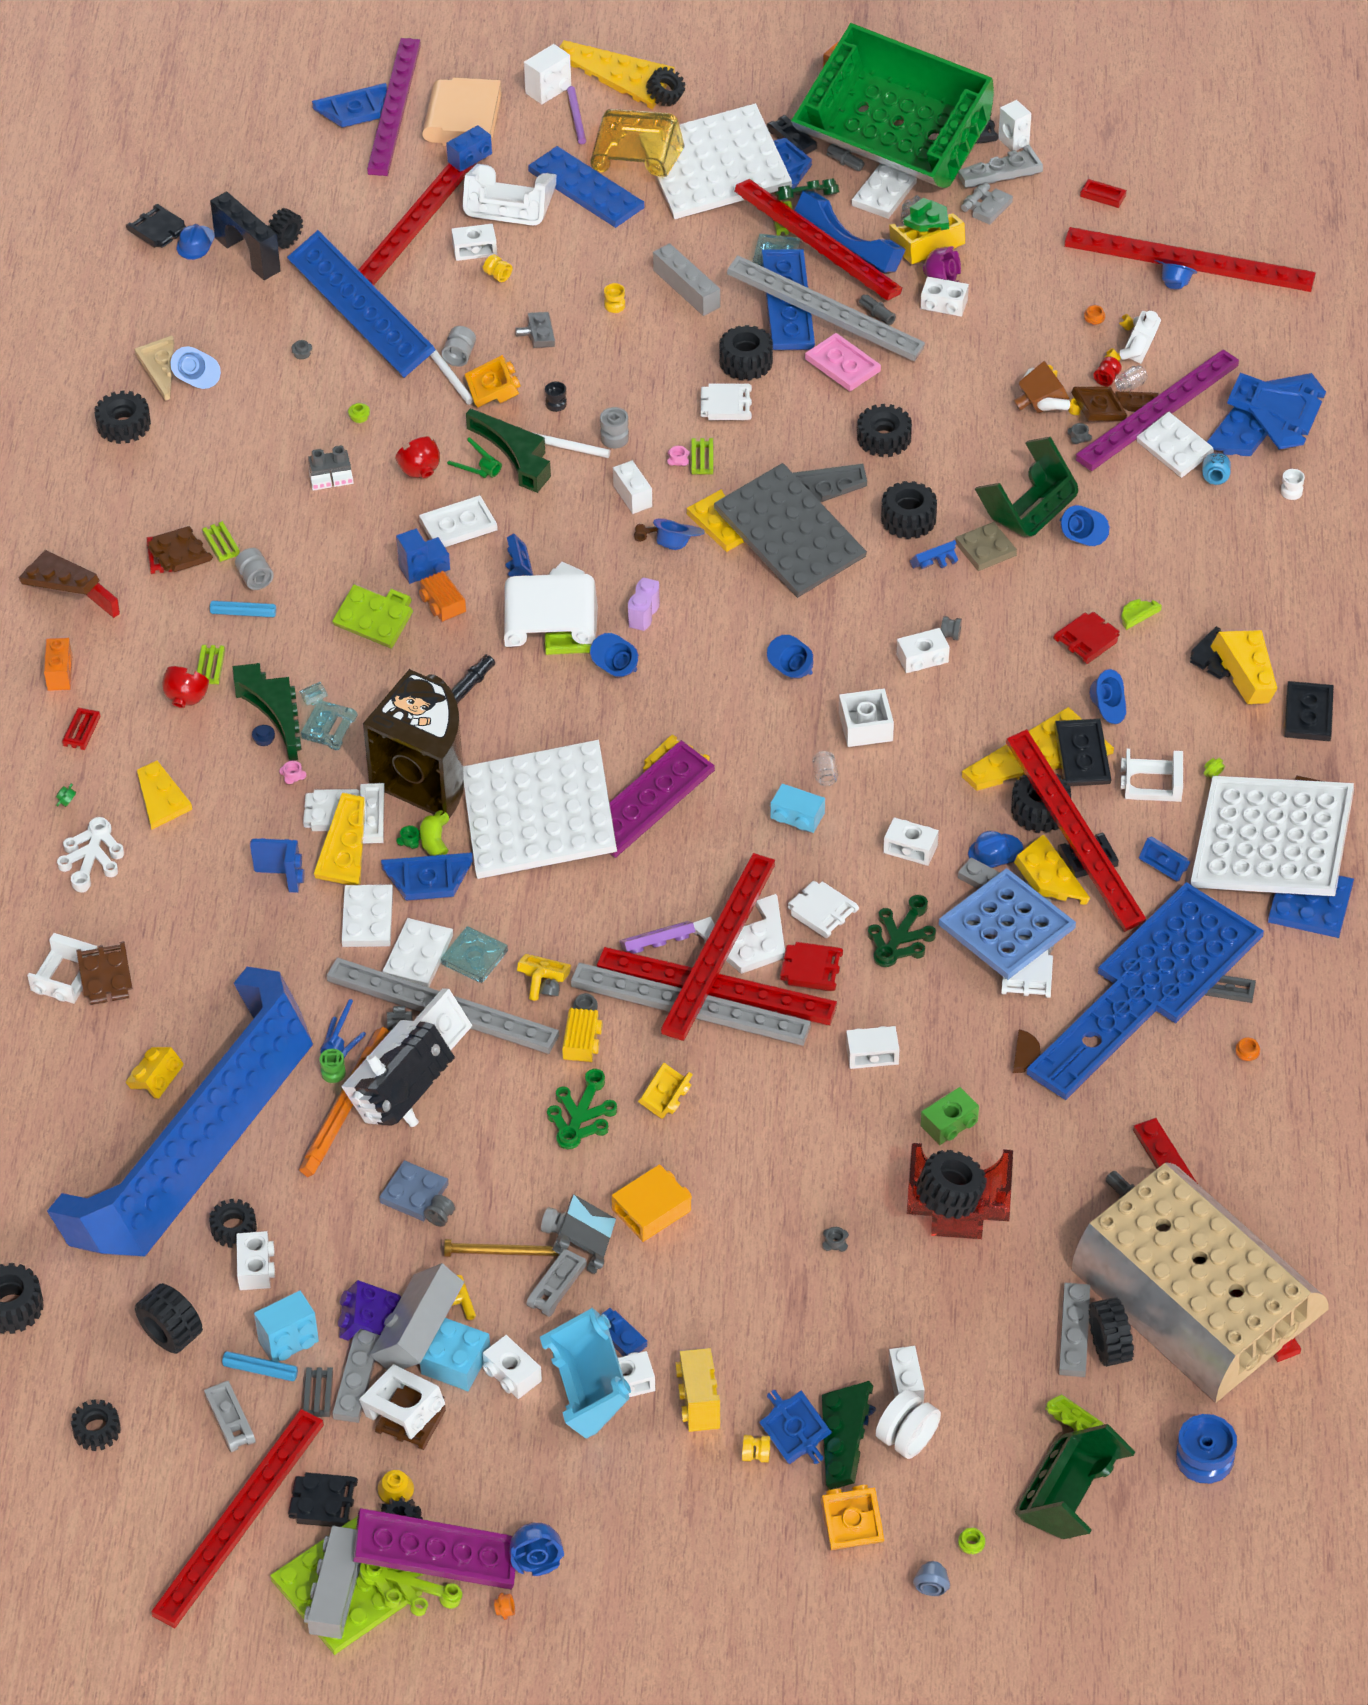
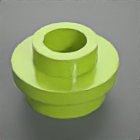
[348,403,370,423]
[1203,758,1225,779]
[958,1528,985,1554]

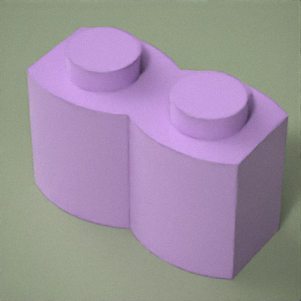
[628,578,660,631]

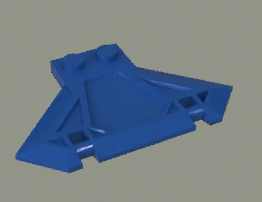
[1227,372,1326,449]

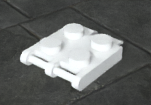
[701,384,752,420]
[303,789,360,831]
[788,881,859,938]
[1002,948,1053,998]

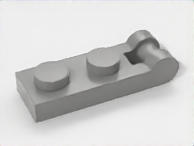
[527,1249,587,1317]
[204,1381,256,1452]

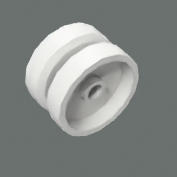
[876,1389,941,1459]

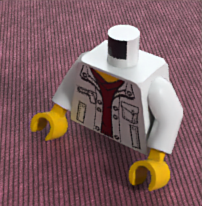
[1105,311,1161,364]

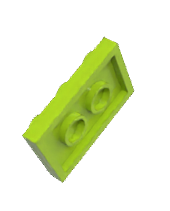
[332,584,413,649]

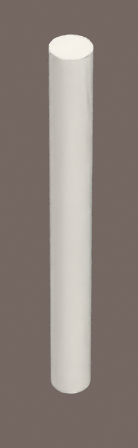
[430,350,474,405]
[532,432,610,458]

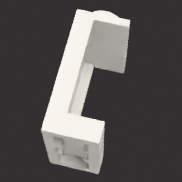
[1121,748,1183,802]
[27,933,99,1004]
[359,1364,445,1439]

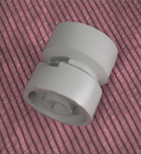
[442,326,476,367]
[600,407,629,449]
[235,548,274,590]

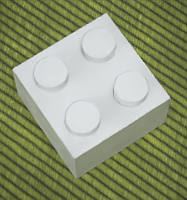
[524,44,571,105]
[839,689,894,747]

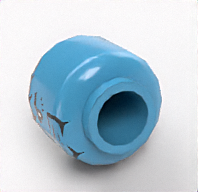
[1202,452,1231,485]

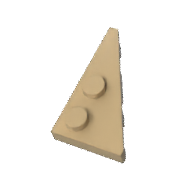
[135,335,174,401]

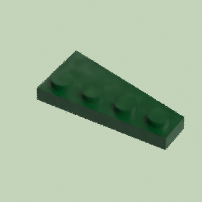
[822,1381,874,1490]

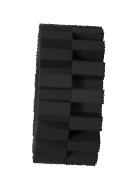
[646,67,686,106]
[267,208,303,249]
[209,1199,257,1248]
[71,1399,121,1451]

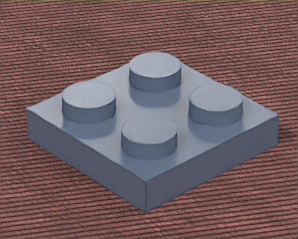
[379,1160,449,1222]

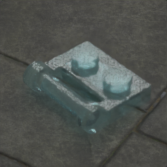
[301,700,358,750]

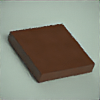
[1071,387,1127,421]

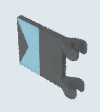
[552,1194,616,1274]

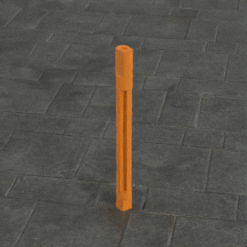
[298,1027,390,1177]

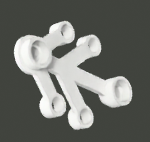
[57,817,124,893]

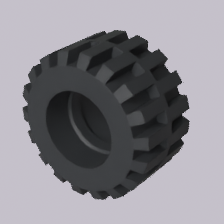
[719,325,773,381]
[881,481,937,539]
[1011,774,1072,833]
[916,1150,987,1219]
[0,1263,44,1334]
[135,1283,203,1354]

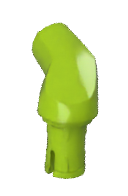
[420,810,449,856]

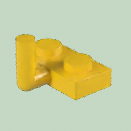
[517,954,571,1001]

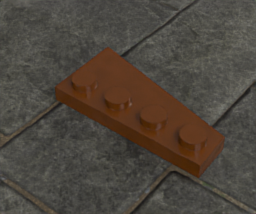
[18,550,100,595]

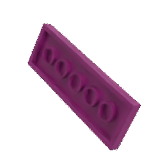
[609,740,715,858]
[353,1508,515,1590]

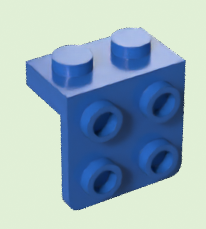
[250,838,305,893]

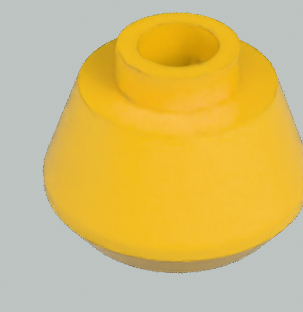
[378,1470,414,1504]

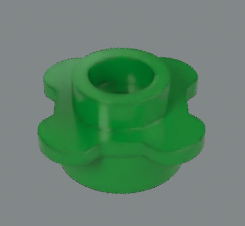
[55,783,76,807]
[396,825,421,849]

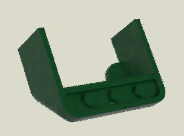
[975,436,1078,537]
[1015,1424,1135,1539]

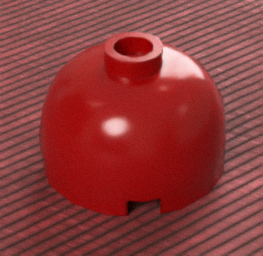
[395,436,440,478]
[162,666,209,708]

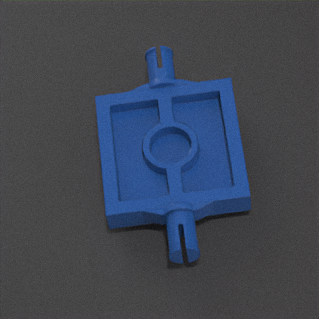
[759,1390,832,1464]

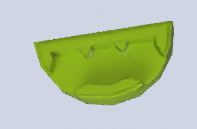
[1121,599,1162,630]

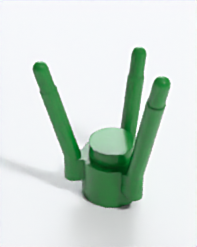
[447,437,502,478]

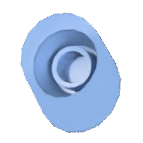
[170,346,221,389]

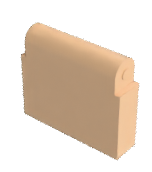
[423,78,501,146]

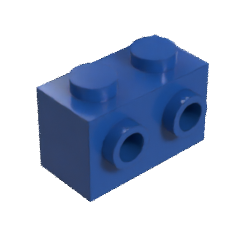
[446,125,492,172]

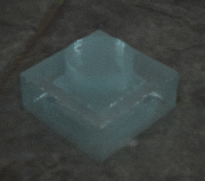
[299,682,328,705]

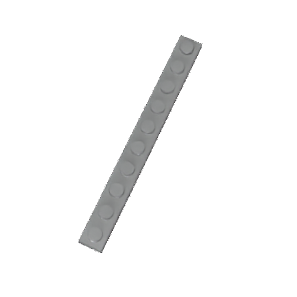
[727,255,925,362]
[327,958,559,1054]
[571,963,811,1046]

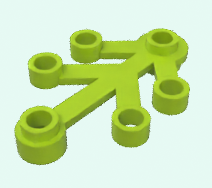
[359,1563,462,1616]

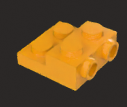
[465,355,521,407]
[821,1485,884,1550]

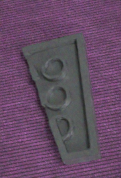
[793,464,868,502]

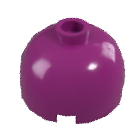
[923,246,961,282]

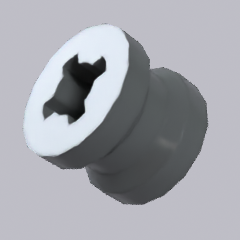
[941,616,962,641]
[424,1195,455,1227]

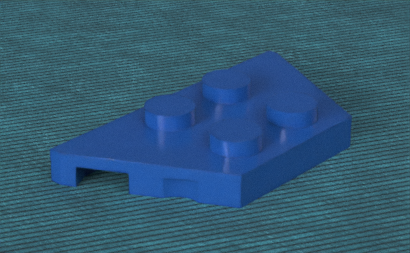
[312,83,387,127]
[773,138,812,189]
[1207,407,1268,456]
[381,853,473,901]

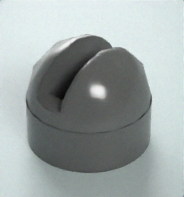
[540,978,560,996]

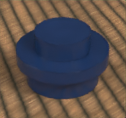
[252,725,275,746]

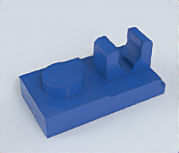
[506,533,533,577]
[910,540,958,569]
[1139,836,1190,881]
[601,1308,647,1357]

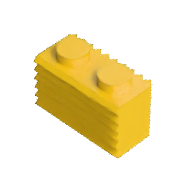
[562,1007,603,1062]

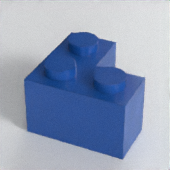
[396,528,450,584]

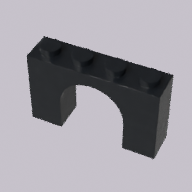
[210,191,281,280]

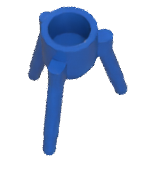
[320,999,366,1059]

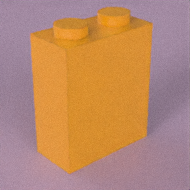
[612,1164,692,1242]

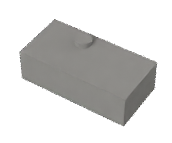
[370,1263,464,1370]

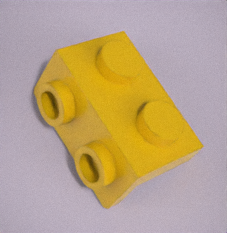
[125,1047,184,1099]
[638,1063,693,1119]

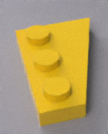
[686,489,744,552]
[137,760,192,830]

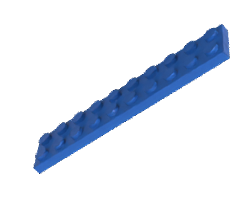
[287,230,436,378]

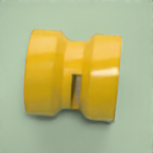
[483,254,513,283]
[604,283,625,313]
[742,1435,770,1463]

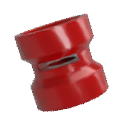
[1093,357,1122,387]

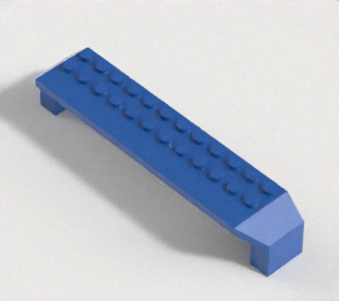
[47,966,313,1257]

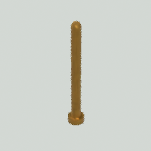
[444,1239,568,1257]

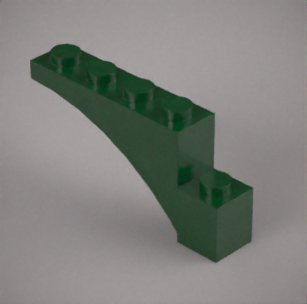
[466,408,551,493]
[232,663,302,761]

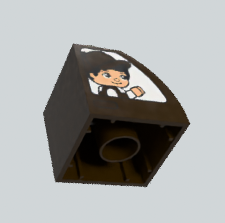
[363,669,464,819]

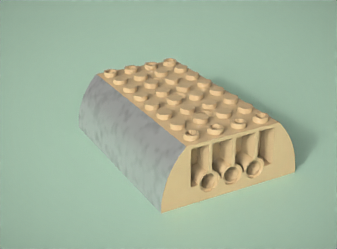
[1072,1163,1329,1403]

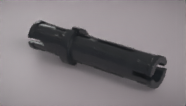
[451,654,495,704]

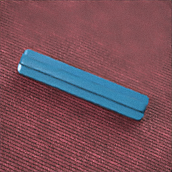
[210,601,277,617]
[222,1351,298,1381]

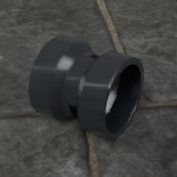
[545,381,567,412]

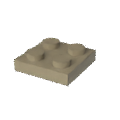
[956,522,1017,571]

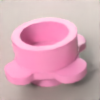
[667,446,689,466]
[279,761,306,784]

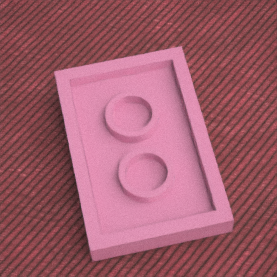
[805,333,881,391]

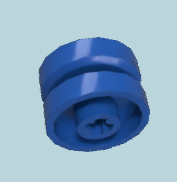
[1176,1414,1237,1484]

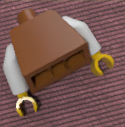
[1014,361,1081,415]

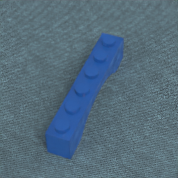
[794,191,906,273]

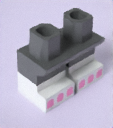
[308,445,354,490]

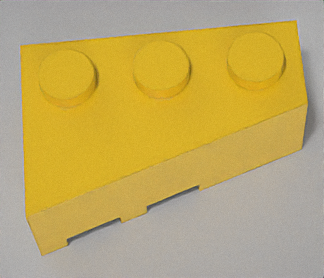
[889,213,965,264]
[1211,630,1277,704]
[675,1348,720,1432]

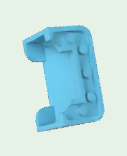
[540,1308,631,1439]

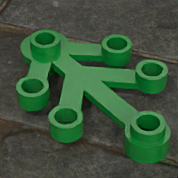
[547,1069,617,1149]

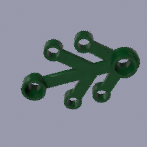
[774,178,840,200]
[868,895,936,967]

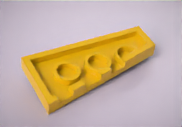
[314,793,366,885]

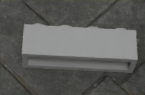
[653,243,720,316]
[304,1526,361,1639]

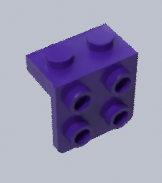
[338,1280,401,1341]

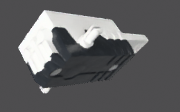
[341,988,472,1127]

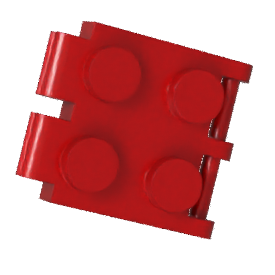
[1053,612,1120,664]
[780,942,843,991]

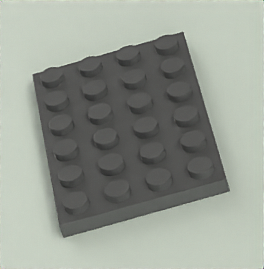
[714,463,867,598]

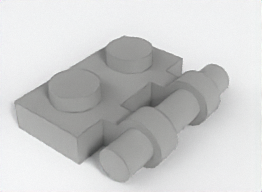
[961,182,1013,225]

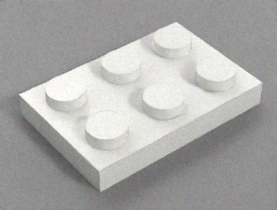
[852,163,917,219]
[1137,412,1214,478]
[419,495,497,547]
[342,885,393,947]
[382,918,453,987]

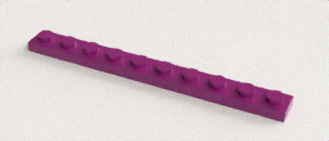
[367,38,421,176]
[1076,349,1239,471]

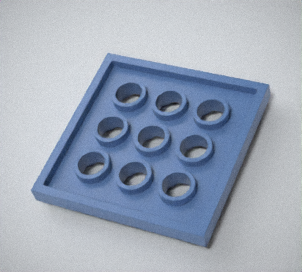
[939,868,1076,980]

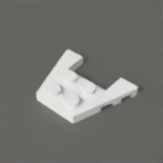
[693,894,785,974]

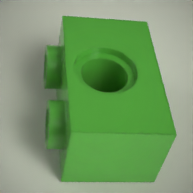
[921,1087,979,1145]

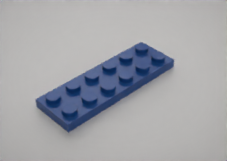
[528,146,645,228]
[761,249,815,350]

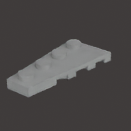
[958,145,1043,188]

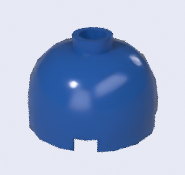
[509,1522,564,1576]

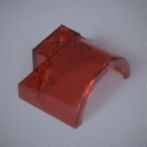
[907,1143,1013,1239]

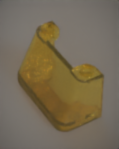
[590,109,685,177]

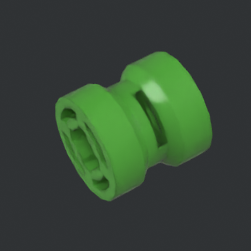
[319,1049,346,1083]

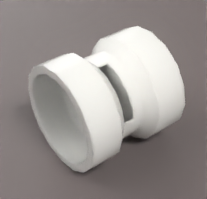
[1281,469,1305,500]

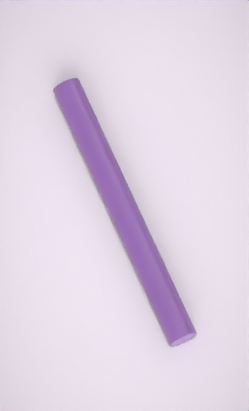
[567,86,586,144]

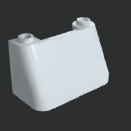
[463,164,557,225]
[504,574,598,647]

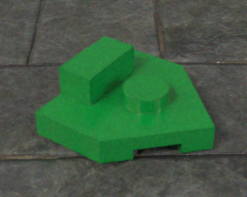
[904,198,949,232]

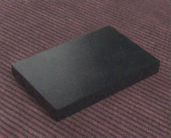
[1284,681,1334,742]
[1054,719,1112,786]

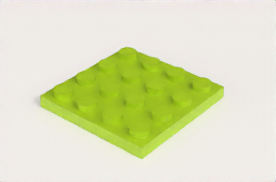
[270,1516,422,1655]

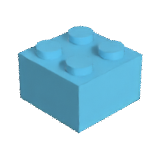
[254,1291,319,1362]
[420,1318,490,1391]

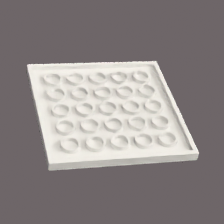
[640,103,792,219]
[463,740,617,879]
[1191,776,1354,896]

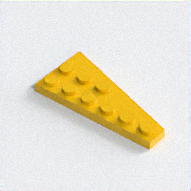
[559,40,675,110]
[962,707,1114,791]

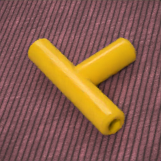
[452,1275,476,1320]

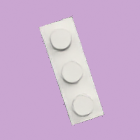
[360,783,385,844]

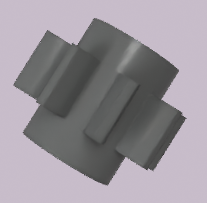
[387,1006,413,1030]

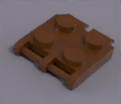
[147,526,213,572]
[76,941,133,1005]
[375,1385,446,1450]

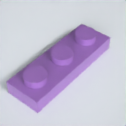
[620,921,695,954]

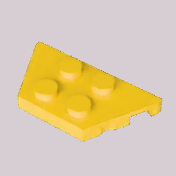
[1014,835,1090,905]

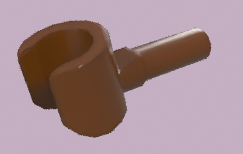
[634,524,657,542]

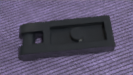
[767,115,817,154]

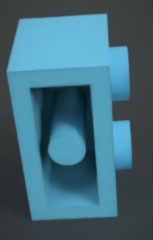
[771,784,825,833]

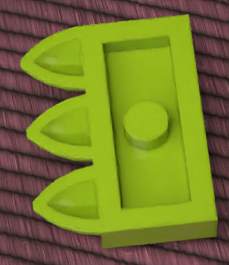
[1045,1394,1104,1432]

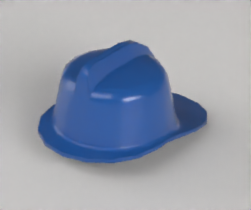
[177,224,215,260]
[1154,260,1197,289]
[1059,505,1110,546]
[653,518,705,550]
[590,633,639,677]
[767,635,814,678]
[1089,669,1126,724]
[968,831,1024,868]

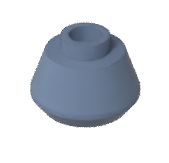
[913,1561,950,1596]

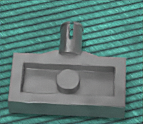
[515,312,555,348]

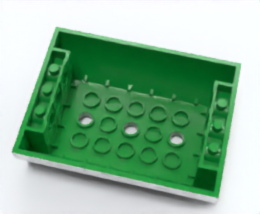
[791,23,994,188]

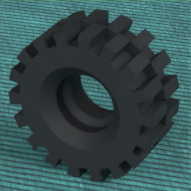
[94,390,151,444]
[857,404,912,457]
[1088,1297,1134,1367]

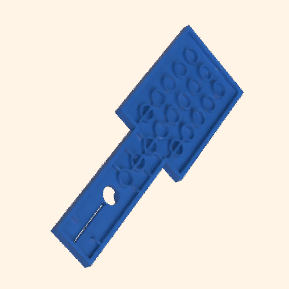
[1027,882,1264,1100]

